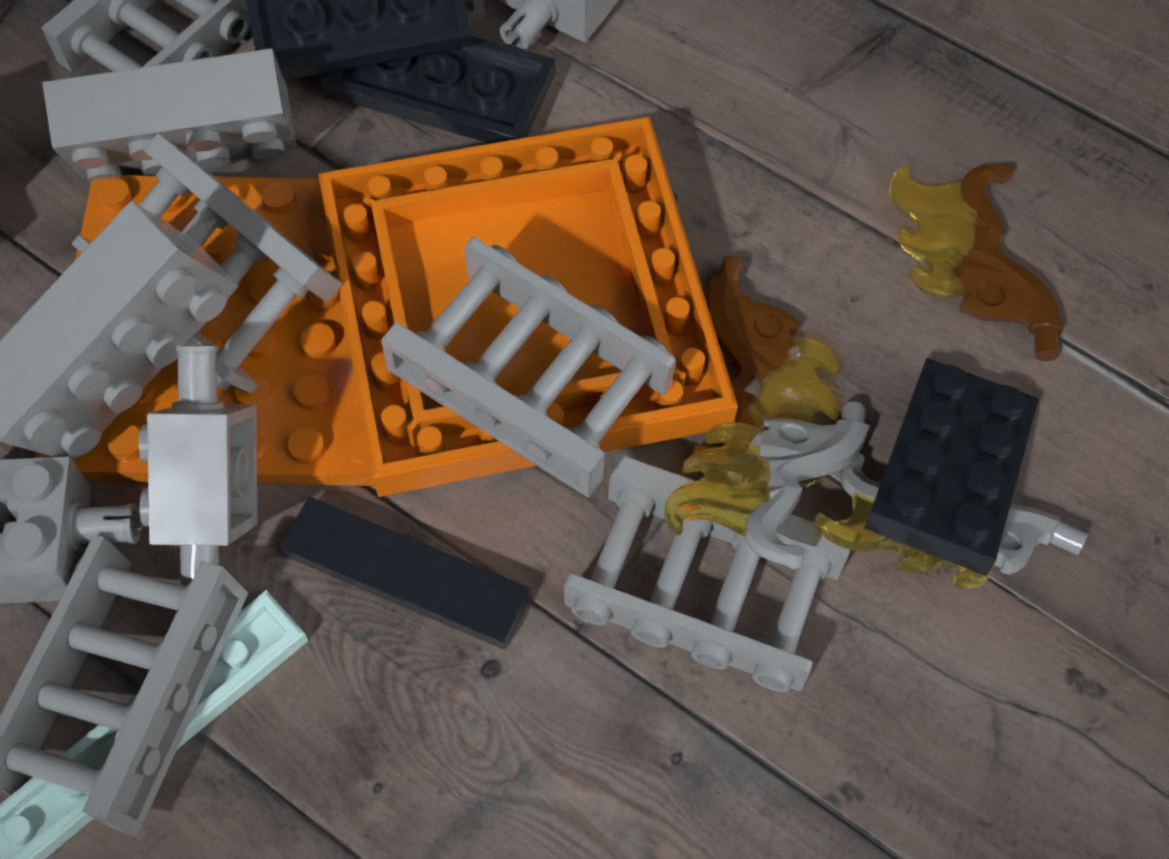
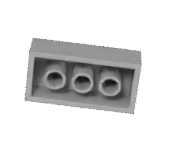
[42,48,297,183]
[0,200,239,462]

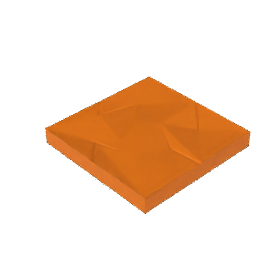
[318,116,738,497]

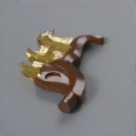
[890,164,1064,361]
[692,256,839,492]

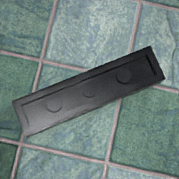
[279,496,531,650]

